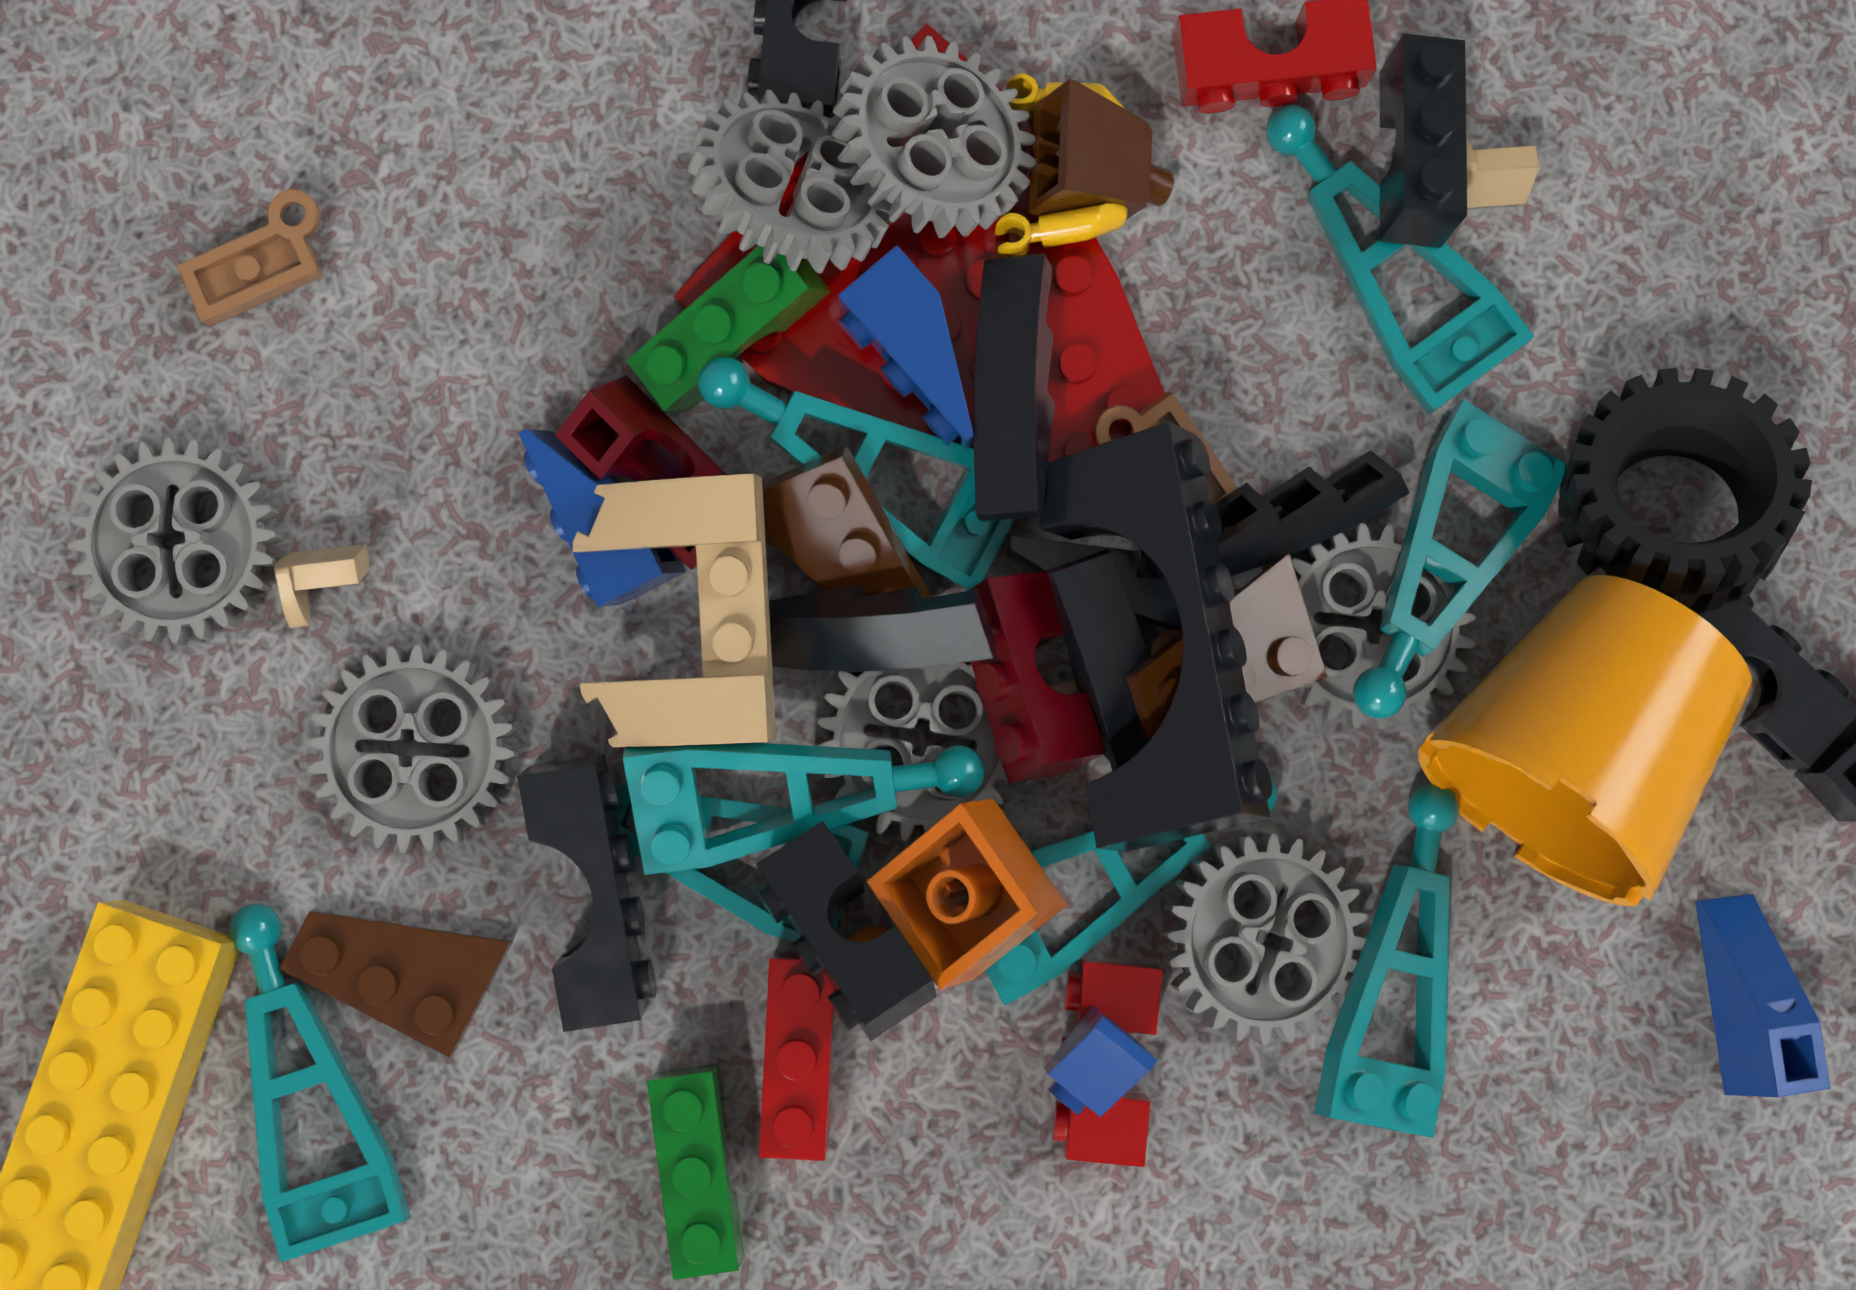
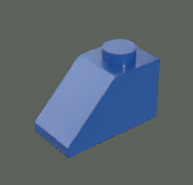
[1044,1005,1157,1117]

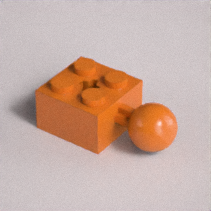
[846,798,1068,990]

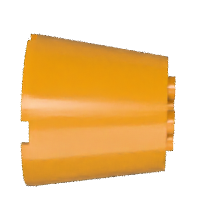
[1418,575,1752,907]

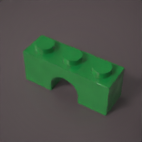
[626,246,831,411]
[647,1063,745,1280]

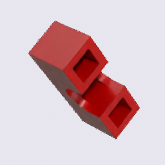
[1173,0,1377,114]
[759,954,836,1161]
[1052,958,1162,1167]

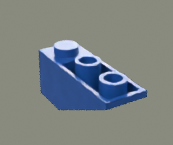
[838,245,974,449]
[518,429,686,607]
[1695,894,1831,1097]

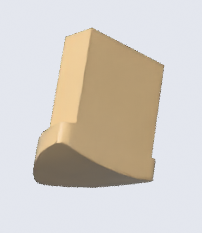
[1466,137,1540,208]
[274,544,370,628]

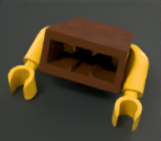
[995,73,1174,258]

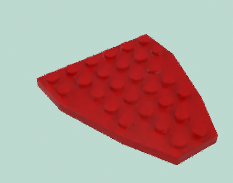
[673,23,1165,462]

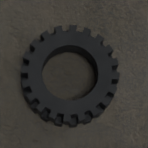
[1558,368,1812,612]

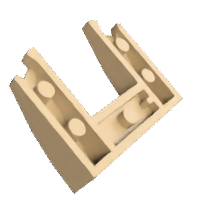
[573,473,776,747]

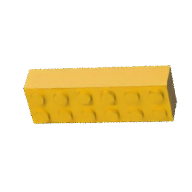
[0,900,239,1290]

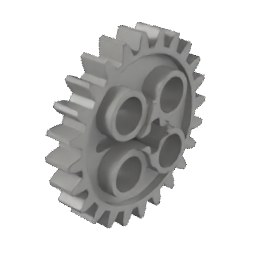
[832,36,1036,238]
[688,90,891,273]
[67,437,283,645]
[1291,523,1476,731]
[306,644,520,853]
[817,662,1008,841]
[1160,833,1369,1045]

